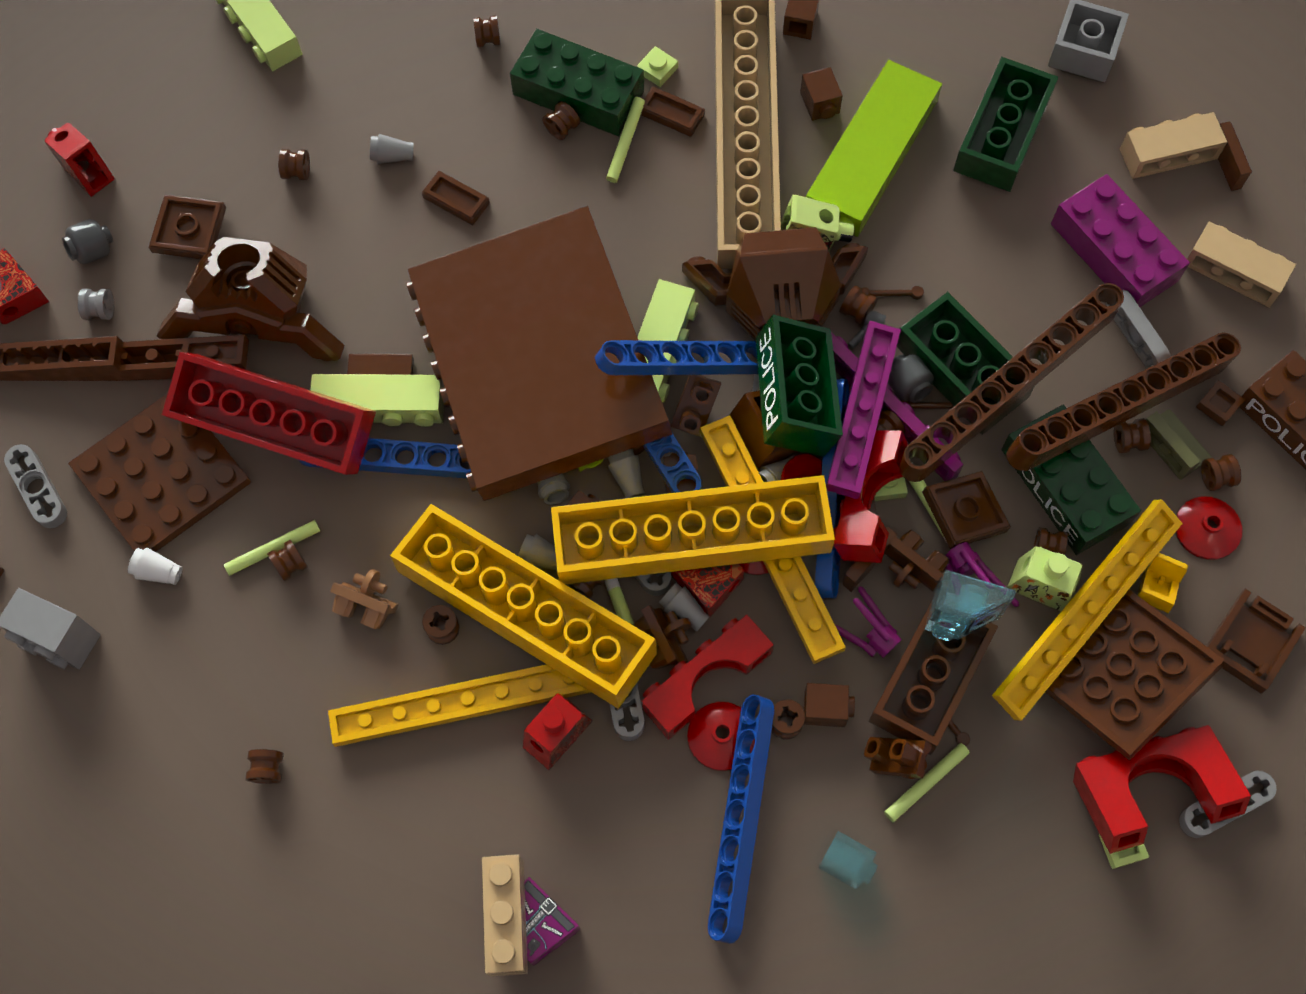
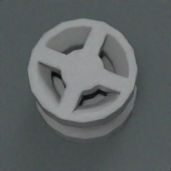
[78,288,114,320]

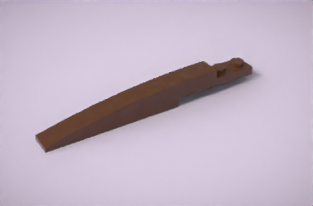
[0,334,249,381]

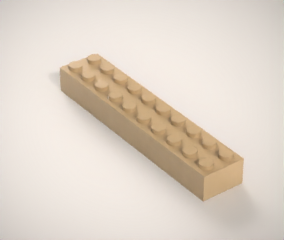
[715,0,781,269]

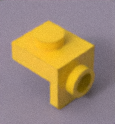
[1138,553,1188,613]

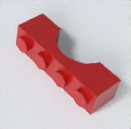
[833,430,909,563]
[641,614,774,740]

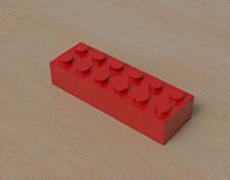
[162,352,376,475]

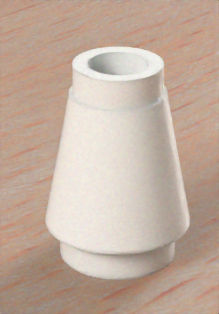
[128,548,182,585]

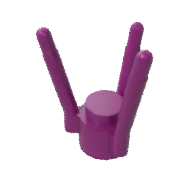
[945,542,1019,610]
[834,586,902,658]

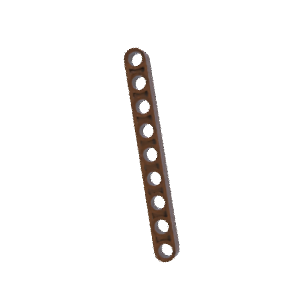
[899,283,1124,482]
[1006,332,1241,471]

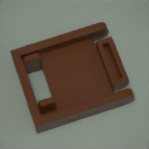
[1207,588,1306,694]

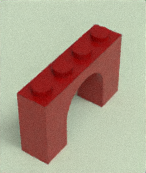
[1073,725,1251,854]

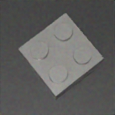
[1048,0,1129,82]
[0,588,101,670]

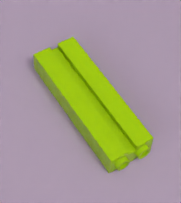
[806,59,942,237]

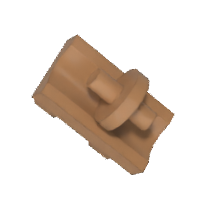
[330,569,399,629]

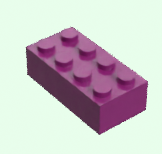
[1051,174,1190,307]

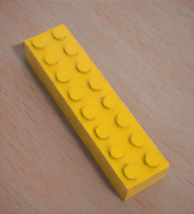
[551,475,835,584]
[390,504,657,709]

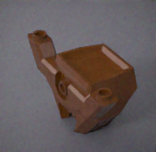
[682,227,868,341]
[156,237,345,361]

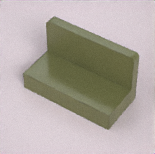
[1146,409,1211,480]

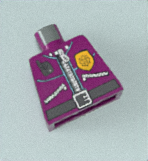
[524,877,580,966]

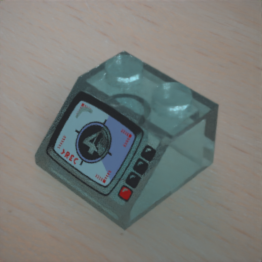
[924,570,1016,640]

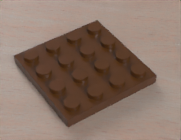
[68,393,252,552]
[1045,590,1225,761]

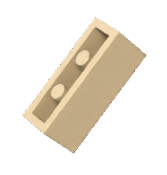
[1120,112,1227,179]
[1187,221,1296,308]
[482,854,528,977]

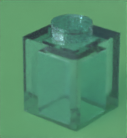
[818,831,878,889]

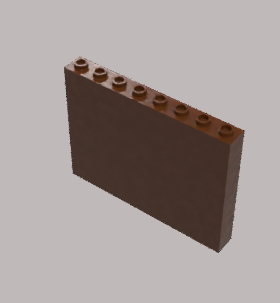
[406,205,672,501]

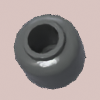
[62,219,113,264]
[888,354,934,403]

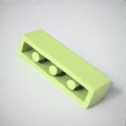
[215,0,303,72]
[638,279,699,403]
[310,374,444,427]

